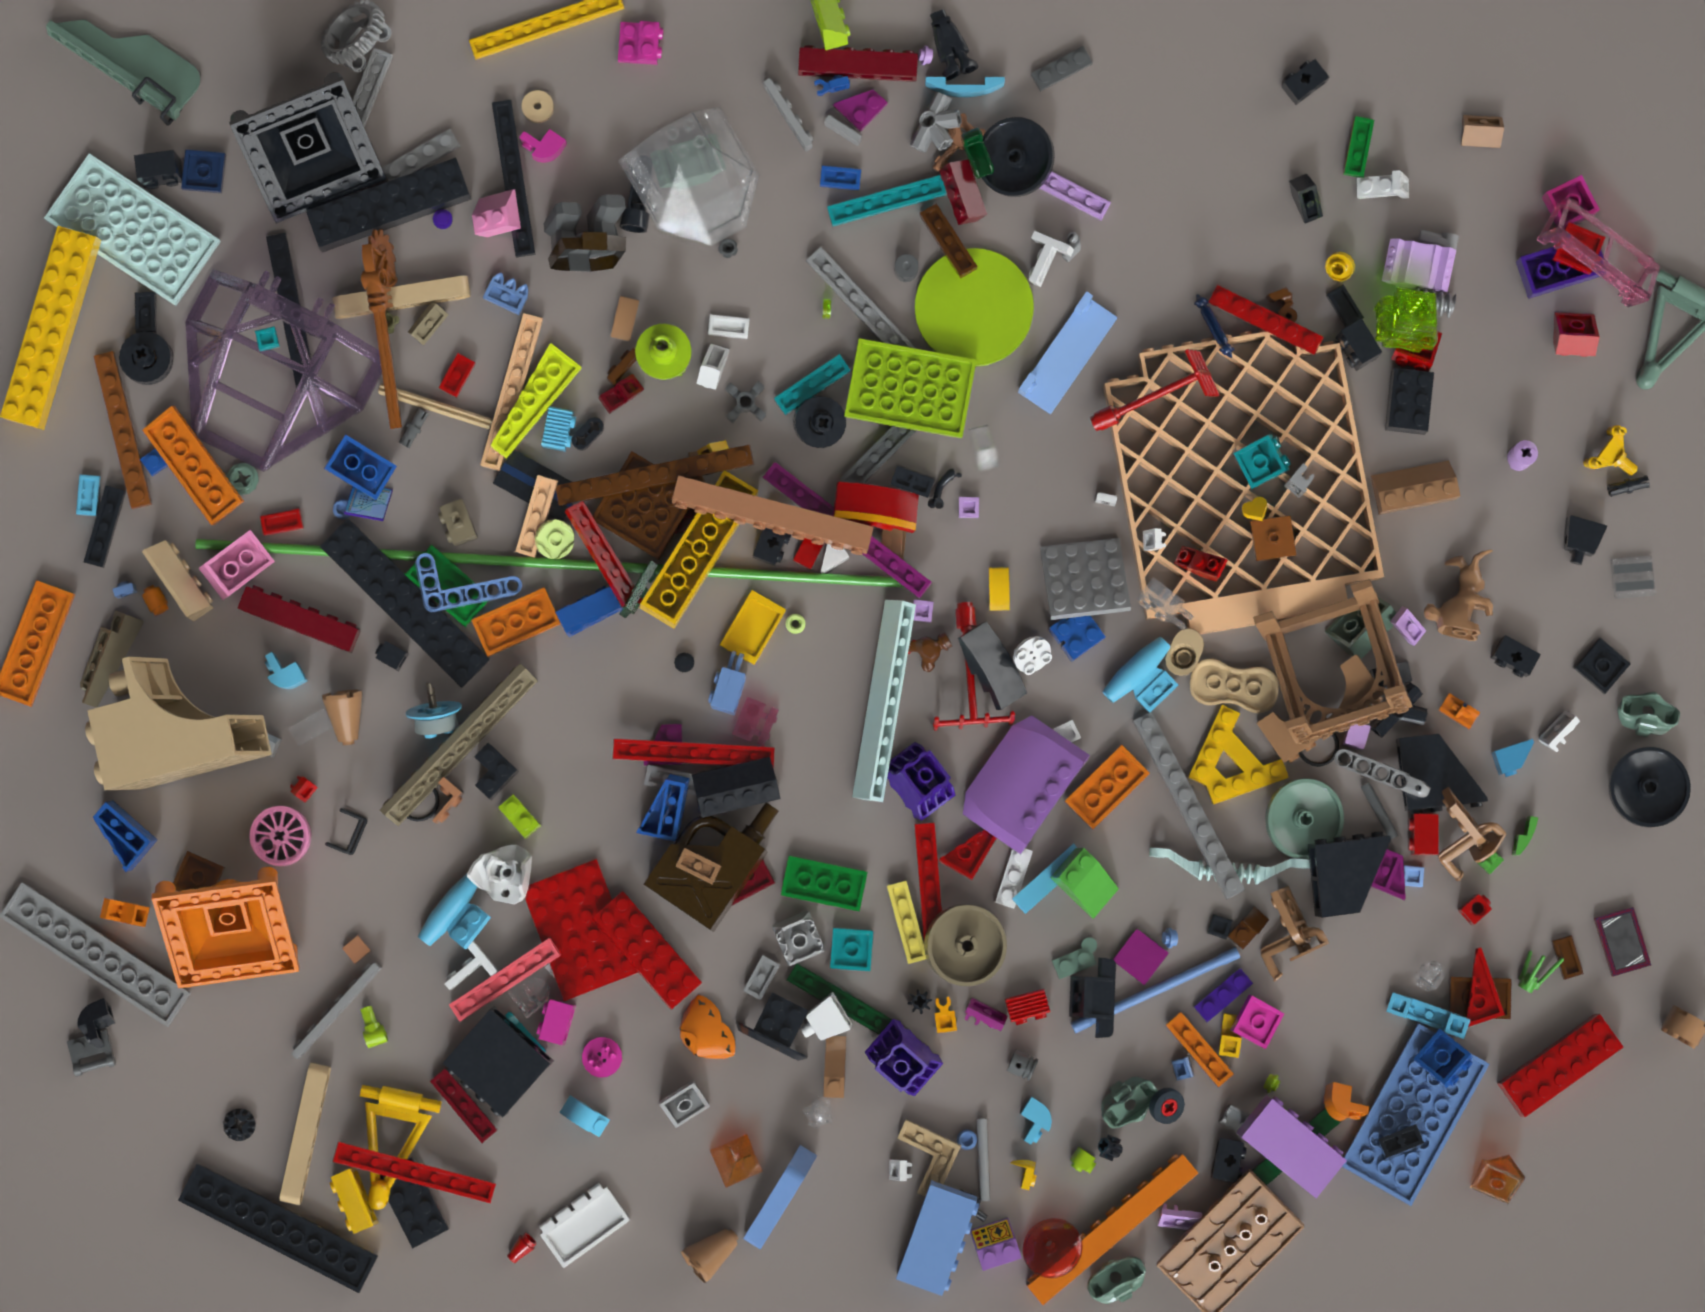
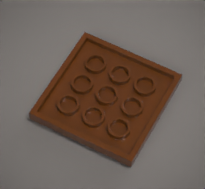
[593,451,690,560]

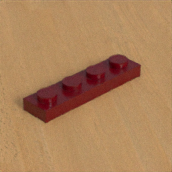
[430,1068,498,1143]

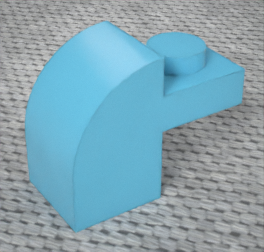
[265,652,308,689]
[559,1095,610,1137]
[1020,1096,1052,1145]

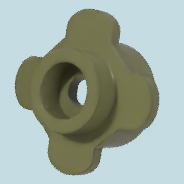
[385,311,400,334]

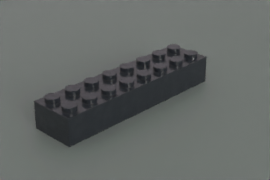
[306,158,472,253]

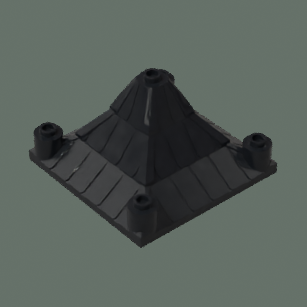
[229,72,386,224]

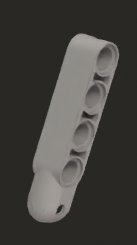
[1334,749,1431,797]

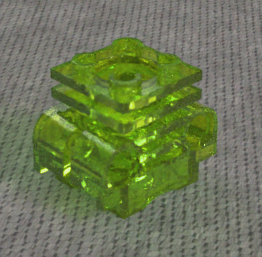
[1374,288,1438,353]

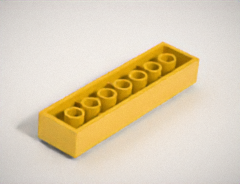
[640,471,759,629]

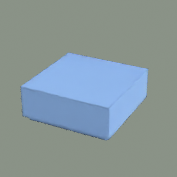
[1404,865,1424,887]

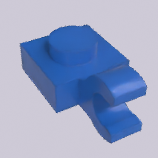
[814,75,850,96]

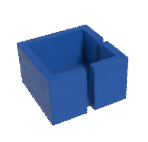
[1049,616,1106,662]

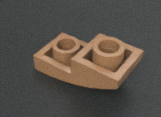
[611,296,640,341]

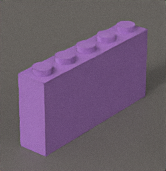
[1236,1095,1347,1198]

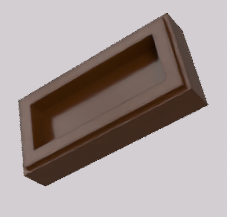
[1551,935,1584,980]

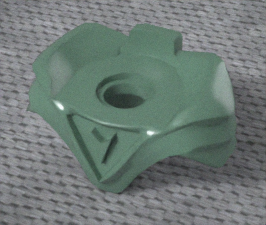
[1617,692,1680,737]
[1101,1077,1158,1128]
[1087,1256,1146,1304]

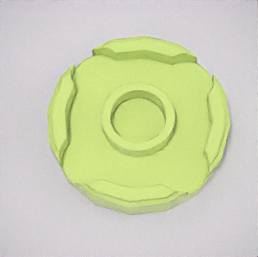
[535,519,574,559]

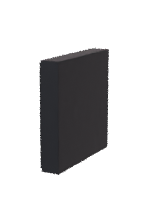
[1574,638,1631,694]

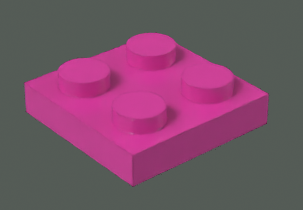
[1230,994,1284,1049]

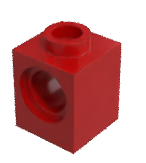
[1458,894,1492,925]

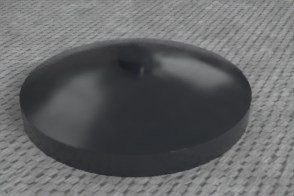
[982,117,1055,197]
[1609,747,1691,828]

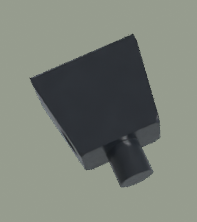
[1563,515,1608,565]

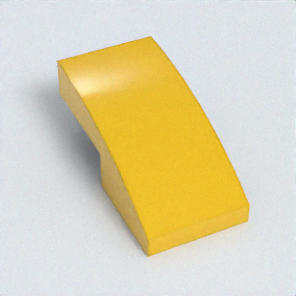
[989,567,1010,610]
[1219,1013,1242,1058]

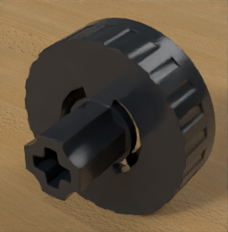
[119,331,174,385]
[793,396,846,448]

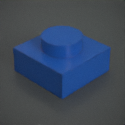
[140,448,168,476]

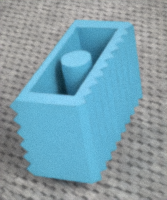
[541,406,576,452]

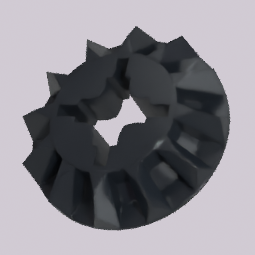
[223,1108,256,1141]

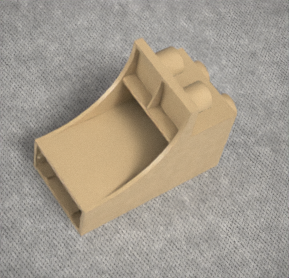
[85,657,272,790]

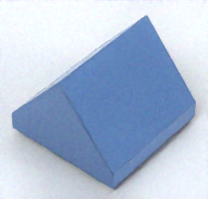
[1171,1056,1194,1081]

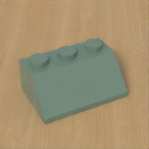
[1325,597,1396,659]

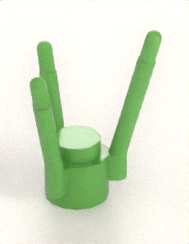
[1518,950,1564,993]

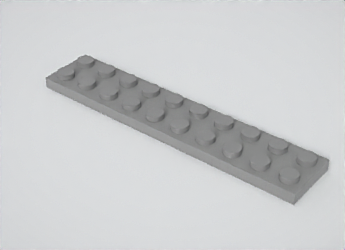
[0,882,191,1027]

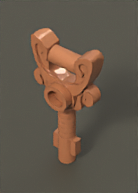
[933,113,986,172]

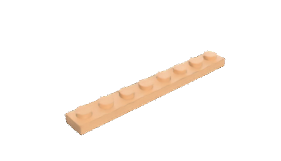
[480,313,543,471]

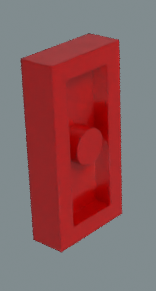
[439,353,476,398]

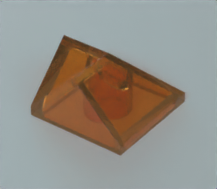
[710,1134,763,1187]
[1471,1155,1525,1204]

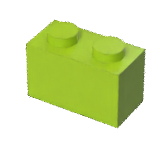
[498,794,541,839]

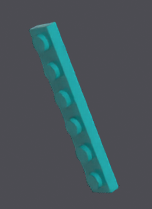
[827,175,947,227]

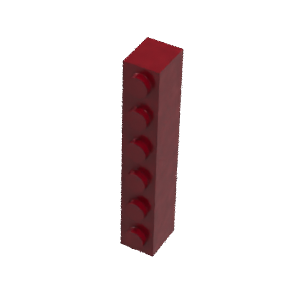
[798,45,918,82]
[237,585,361,653]

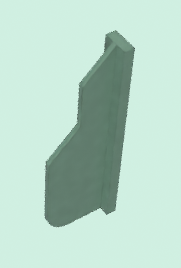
[46,20,200,121]

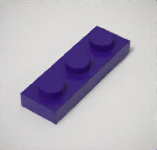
[1194,968,1253,1023]

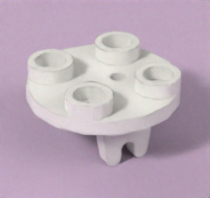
[1013,636,1052,675]

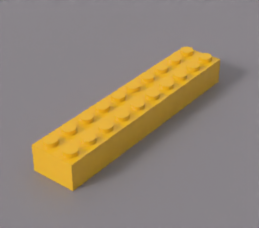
[0,226,101,430]

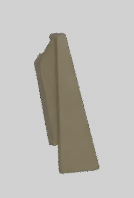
[80,610,143,707]

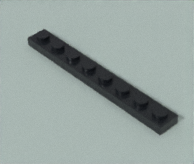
[492,100,536,258]
[266,233,317,391]

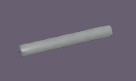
[977,1118,990,1201]

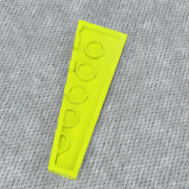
[491,343,582,459]

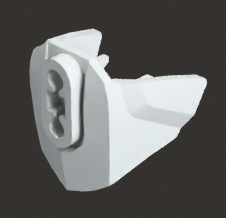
[467,845,532,905]

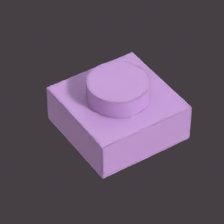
[959,497,979,518]
[913,600,934,623]

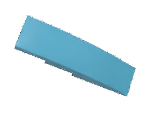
[1012,844,1077,914]

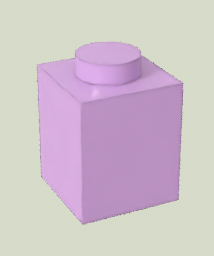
[1342,724,1371,750]

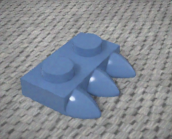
[483,273,528,315]

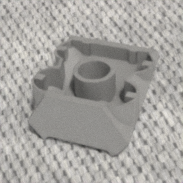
[772,911,825,966]

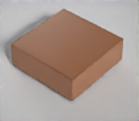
[342,935,371,964]

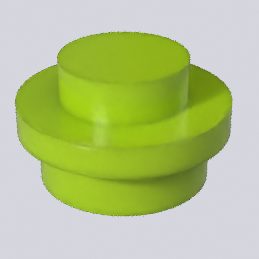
[1263,1074,1281,1093]

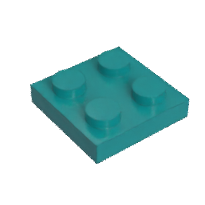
[830,928,873,971]

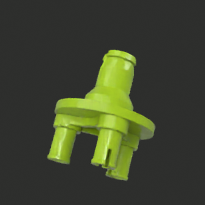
[635,324,692,380]

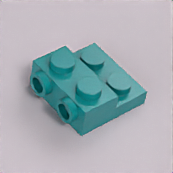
[1233,434,1291,489]

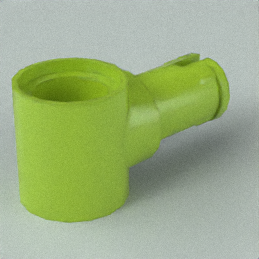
[360,1006,388,1048]

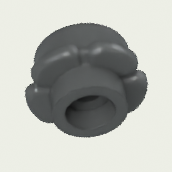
[718,239,738,258]

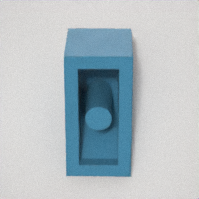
[1491,739,1534,777]

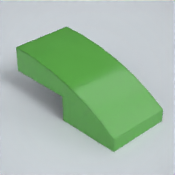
[1512,816,1538,856]

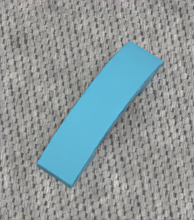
[925,77,1005,98]
[1386,992,1470,1039]

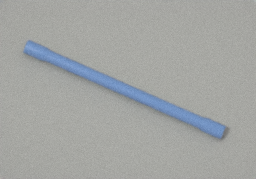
[1070,947,1240,1034]

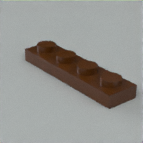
[920,203,977,279]

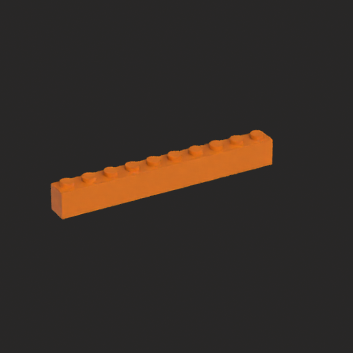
[1026,1153,1198,1305]

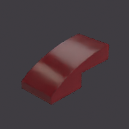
[598,374,644,414]

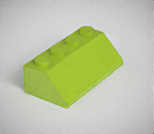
[810,0,850,50]

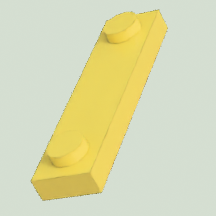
[887,881,926,964]

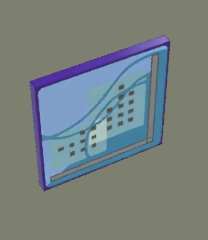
[344,486,393,521]

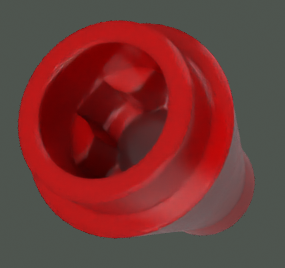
[507,1233,537,1263]

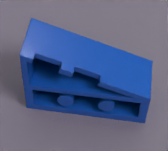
[555,586,622,637]
[636,774,690,841]
[93,800,158,872]

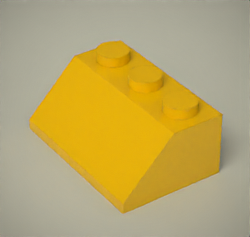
[329,1167,379,1234]

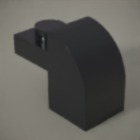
[77,998,115,1049]

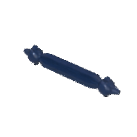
[1194,294,1234,358]

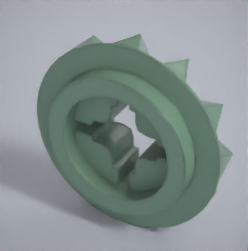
[227,463,259,495]

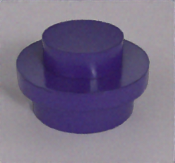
[433,209,453,229]

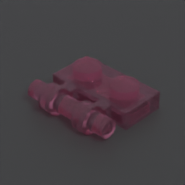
[732,697,779,747]

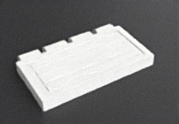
[539,1183,630,1268]

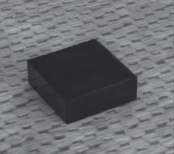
[1207,914,1233,940]

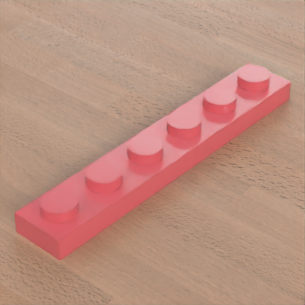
[449,938,561,1022]

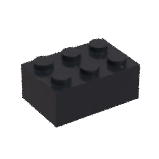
[1385,368,1434,435]

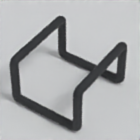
[132,77,182,126]
[325,808,367,855]

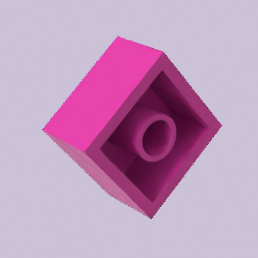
[1542,175,1600,232]
[536,999,576,1045]

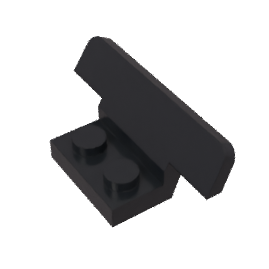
[1069,957,1116,1038]

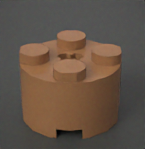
[1661,1005,1705,1049]

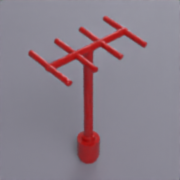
[1090,349,1220,431]
[933,602,1015,731]

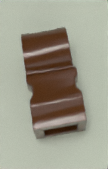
[1266,287,1297,322]

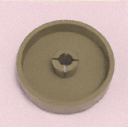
[924,904,1007,986]

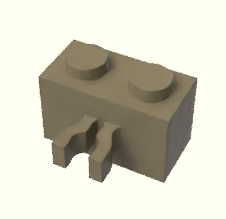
[438,499,478,547]

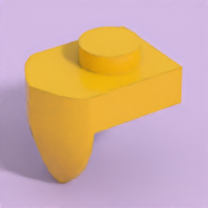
[1010,1160,1037,1190]

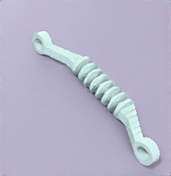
[1149,848,1310,885]

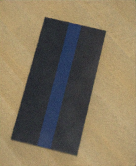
[493,450,574,521]

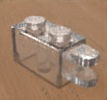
[1137,577,1194,630]

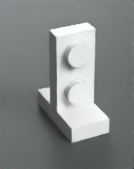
[1357,170,1409,199]
[1029,231,1074,287]
[445,940,499,990]

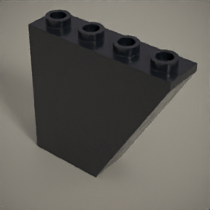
[1396,734,1488,814]
[1308,831,1391,918]

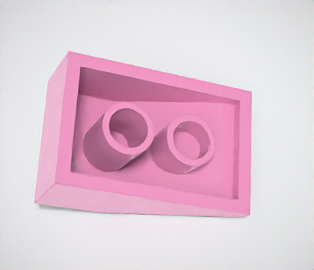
[198,530,275,600]

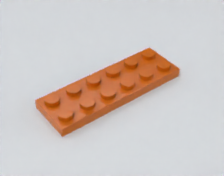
[142,406,244,525]
[0,580,75,707]

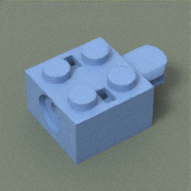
[708,651,746,716]

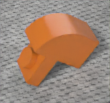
[100,898,150,927]
[1324,1082,1369,1122]

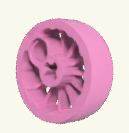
[249,806,311,867]

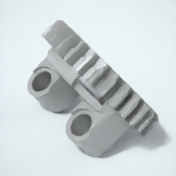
[321,0,392,72]

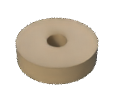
[522,90,554,123]

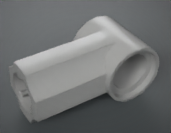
[1418,230,1459,250]

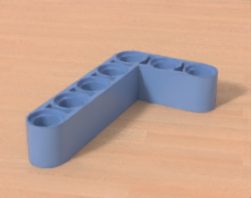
[415,553,522,612]
[743,1145,817,1249]

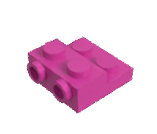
[618,21,664,65]

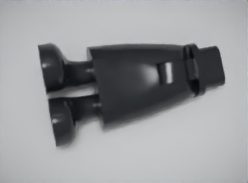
[930,9,979,81]

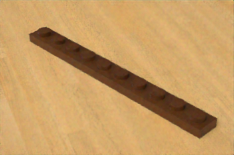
[556,444,754,506]

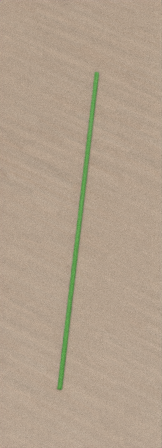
[195,539,905,588]

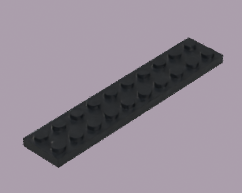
[320,518,490,688]
[178,1164,378,1293]

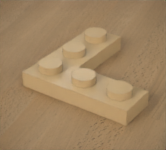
[898,1119,962,1197]

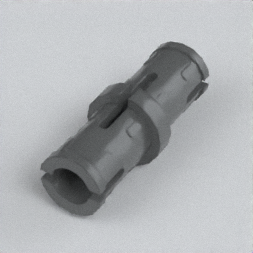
[398,408,429,449]

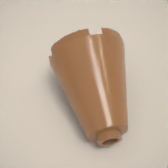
[322,689,363,745]
[681,1229,738,1283]

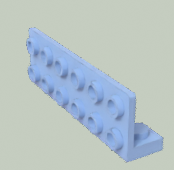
[1018,291,1117,414]

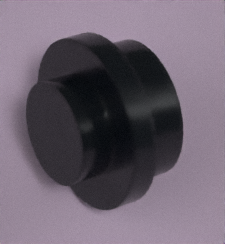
[674,652,694,673]

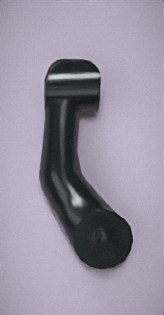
[928,469,962,509]

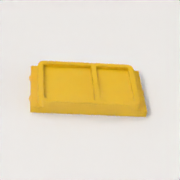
[720,590,786,665]

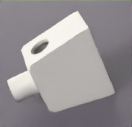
[801,992,853,1040]

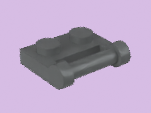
[67,1030,116,1077]

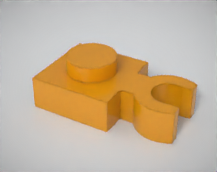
[934,997,957,1033]

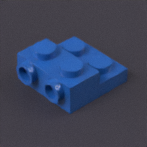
[1414,1029,1473,1088]

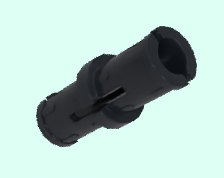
[1607,475,1650,497]

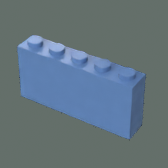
[896,1180,979,1296]

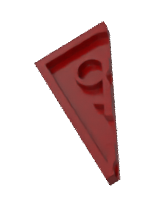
[938,830,997,880]
[1467,947,1505,1027]

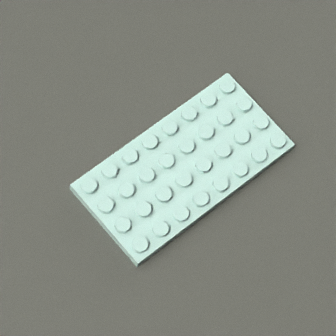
[44,154,221,306]

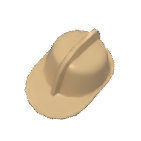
[1165,629,1204,676]

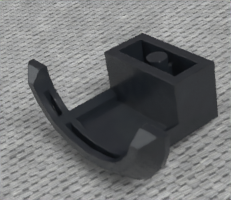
[735,992,809,1061]

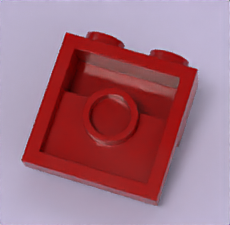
[1391,320,1442,372]

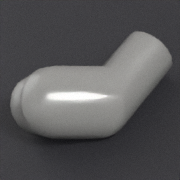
[1062,232,1081,262]

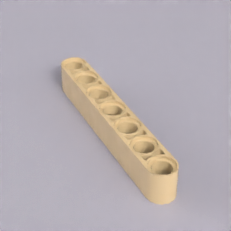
[332,276,471,319]
[280,1063,331,1205]

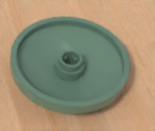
[1265,778,1344,859]

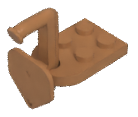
[1438,787,1507,881]
[1261,886,1329,982]

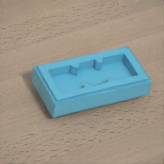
[76,474,101,516]

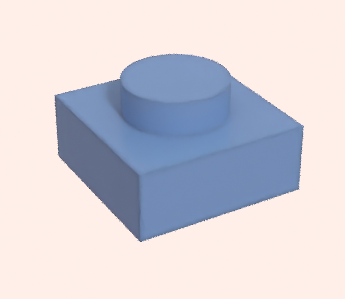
[113,581,138,599]

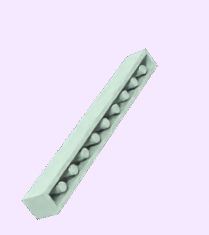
[852,600,916,802]

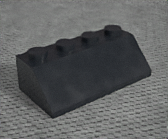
[692,756,781,817]

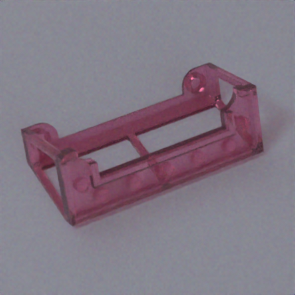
[1537,197,1660,307]

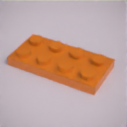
[471,587,561,657]
[1064,745,1150,830]

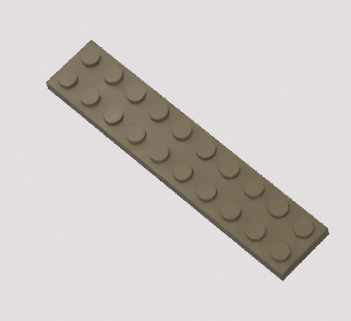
[380,663,538,827]

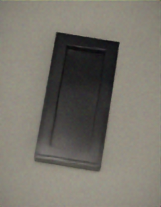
[1326,284,1364,328]

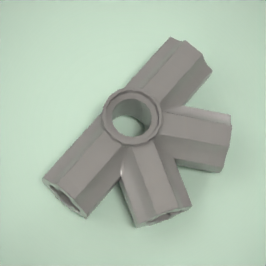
[910,92,962,153]

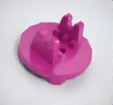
[582,1037,623,1078]

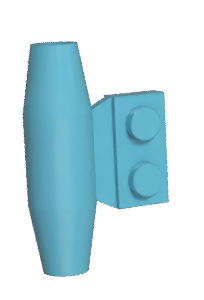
[1102,637,1178,713]
[418,874,491,949]

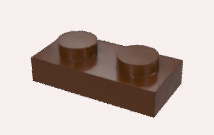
[607,348,637,385]

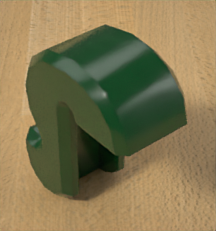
[961,128,994,179]

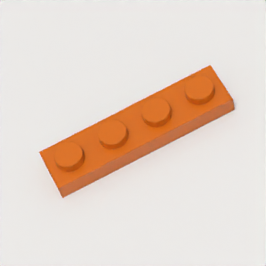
[1165,1012,1234,1087]

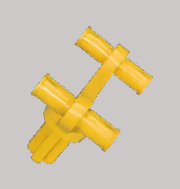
[1583,425,1638,476]

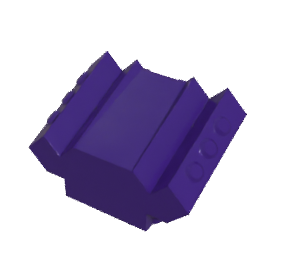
[887,742,956,821]
[865,1019,943,1096]

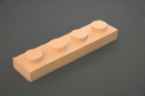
[515,475,558,558]

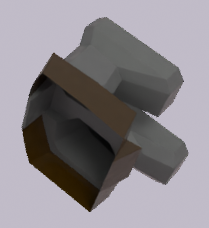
[543,195,626,272]

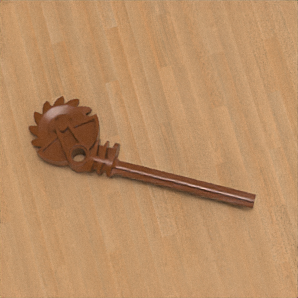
[361,229,402,429]

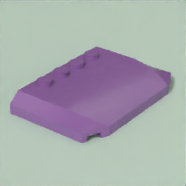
[963,715,1090,855]

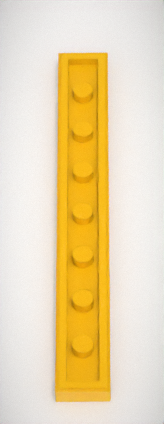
[469,0,624,60]

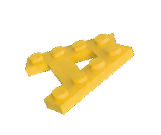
[1188,705,1289,805]

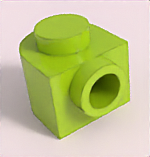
[1070,1146,1096,1174]

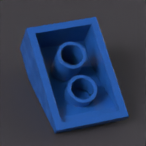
[323,434,397,500]

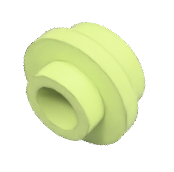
[786,614,806,634]

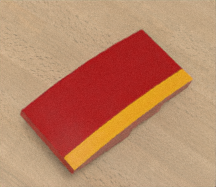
[833,482,919,533]

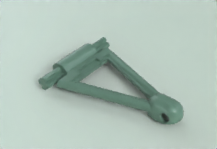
[1636,269,1705,390]

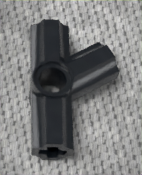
[1369,682,1428,738]

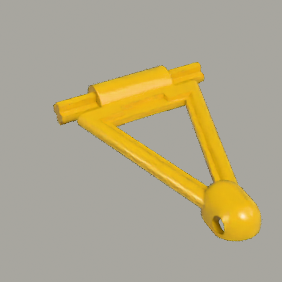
[360,1085,442,1210]

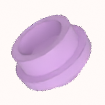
[918,45,933,65]

